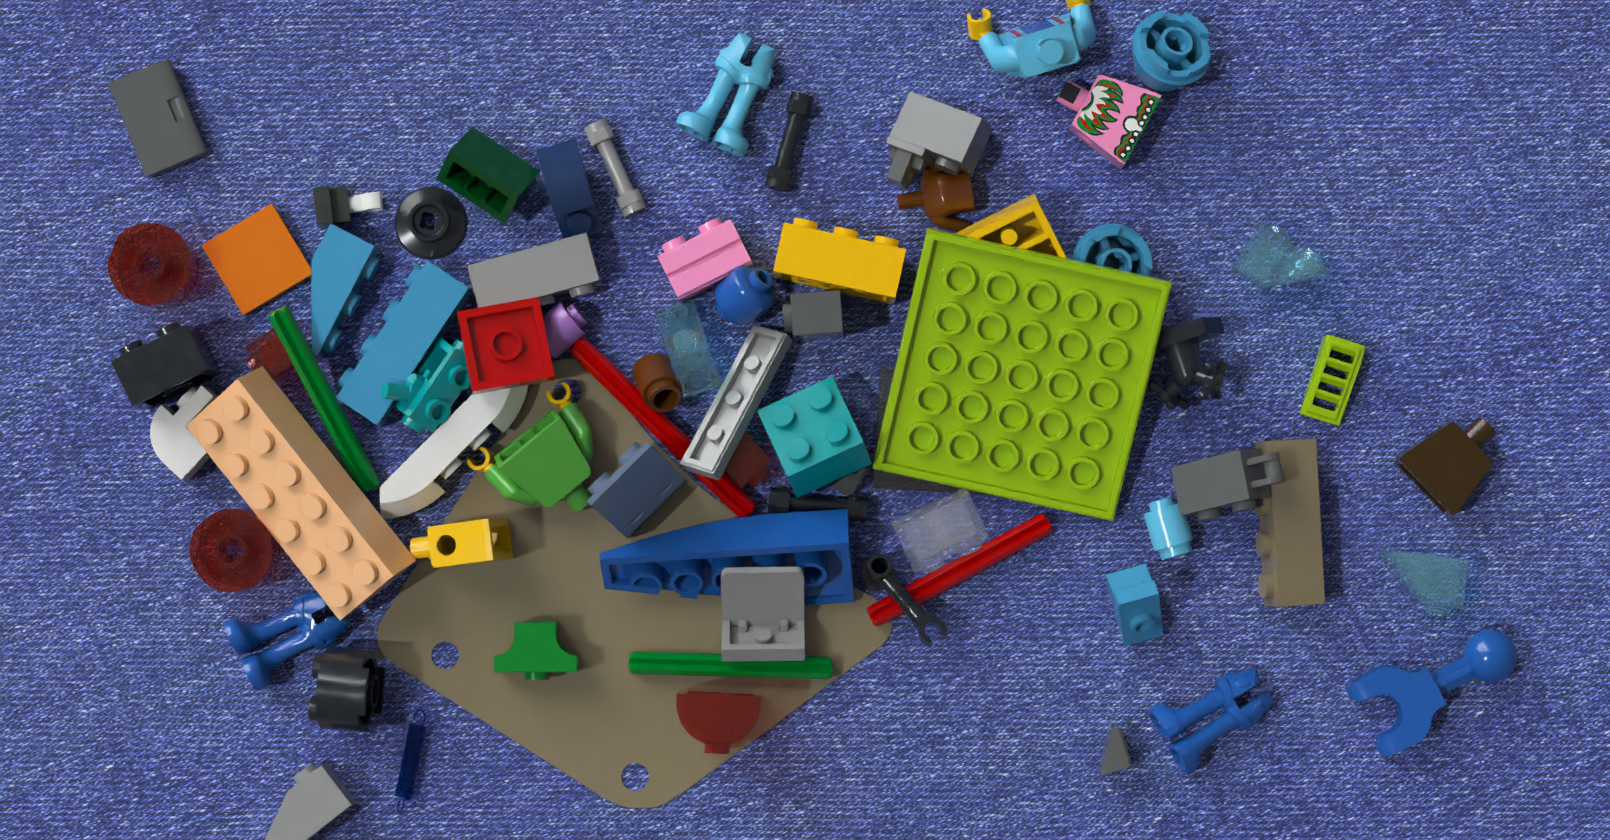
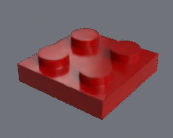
[457,297,555,395]

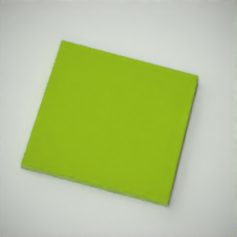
[872,227,1172,521]

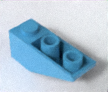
[311,224,381,358]

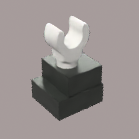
[312,186,383,229]

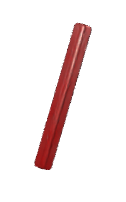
[866,514,1053,626]

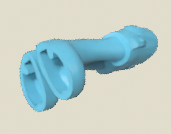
[675,32,776,157]

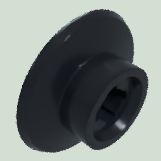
[394,187,468,260]

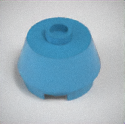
[1133,10,1211,92]
[1072,224,1152,277]

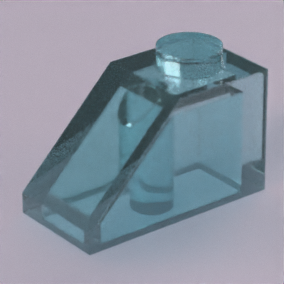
[1379,549,1469,616]

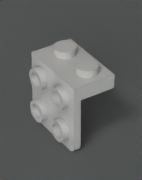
[721,567,805,662]

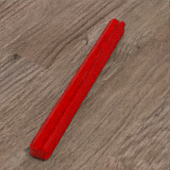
[570,338,756,518]

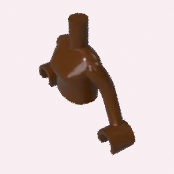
[897,123,992,232]

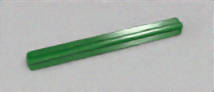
[269,306,380,493]
[628,652,833,679]

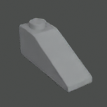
[265,763,356,840]

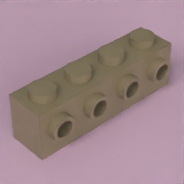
[1254,438,1325,607]

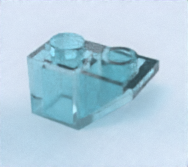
[1229,223,1330,290]
[655,299,722,398]

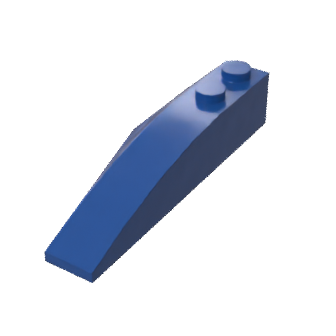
[600,509,855,605]

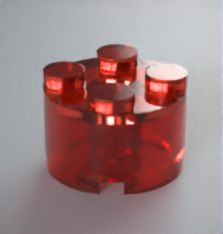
[108,222,199,309]
[189,509,280,592]

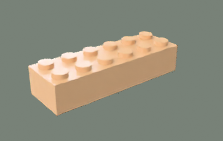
[186,366,416,620]

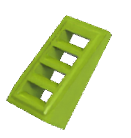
[1299,334,1366,426]

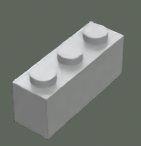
[467,233,602,308]

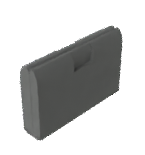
[108,59,208,178]

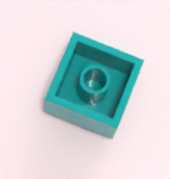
[757,376,872,498]

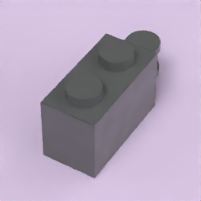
[1171,449,1285,521]

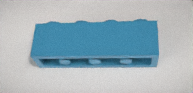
[336,261,473,427]

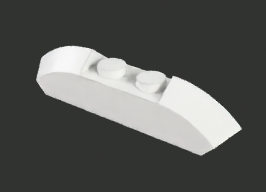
[380,385,528,518]

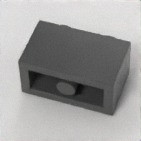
[782,290,843,341]

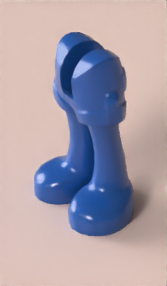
[223,591,351,691]
[1147,668,1274,775]

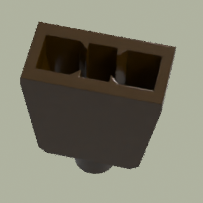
[1392,417,1496,517]

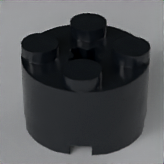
[308,646,386,733]

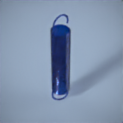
[394,709,426,814]

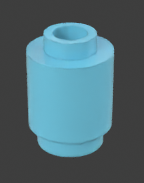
[1143,496,1194,560]

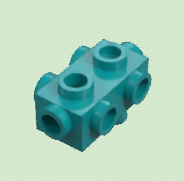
[381,337,471,434]

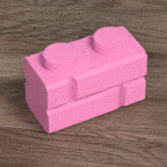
[657,217,753,303]

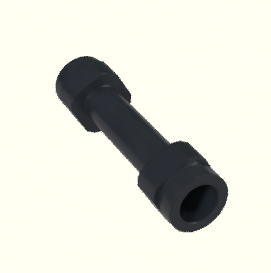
[764,91,815,193]
[768,487,868,522]

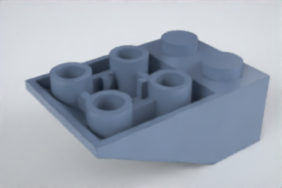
[587,441,687,538]

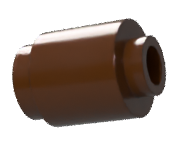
[632,353,683,412]

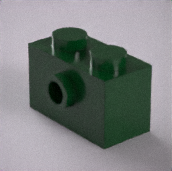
[436,127,540,224]

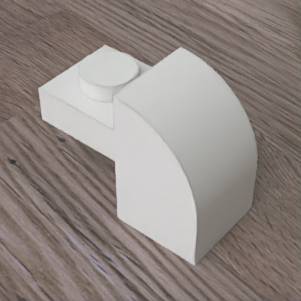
[150,385,218,481]

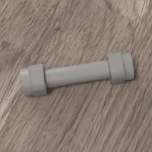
[584,118,647,218]

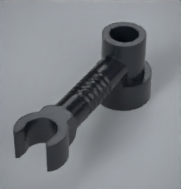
[860,554,946,647]

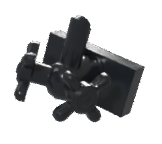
[1148,317,1228,410]

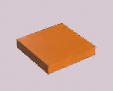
[201,203,311,316]

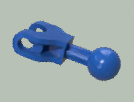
[1345,630,1517,756]

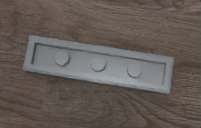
[680,325,792,481]

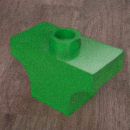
[494,621,579,680]

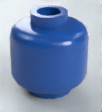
[715,265,776,325]

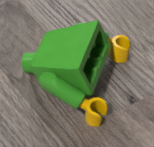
[467,382,594,512]

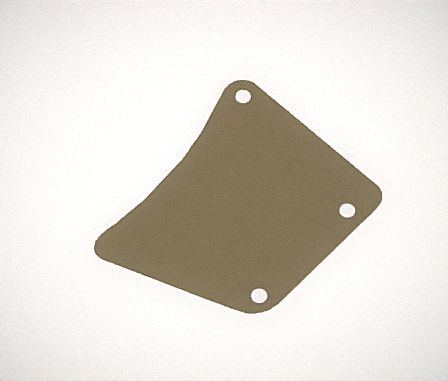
[377,359,892,808]

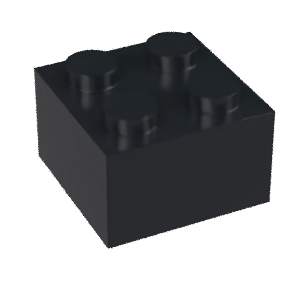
[111,322,222,410]

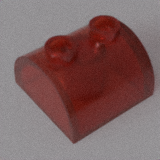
[676,690,762,754]

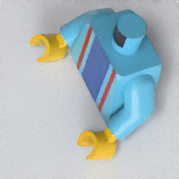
[967,0,1096,78]

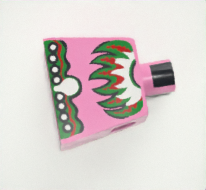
[1056,74,1161,169]

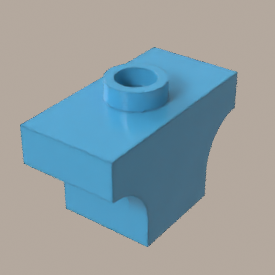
[1106,564,1163,646]

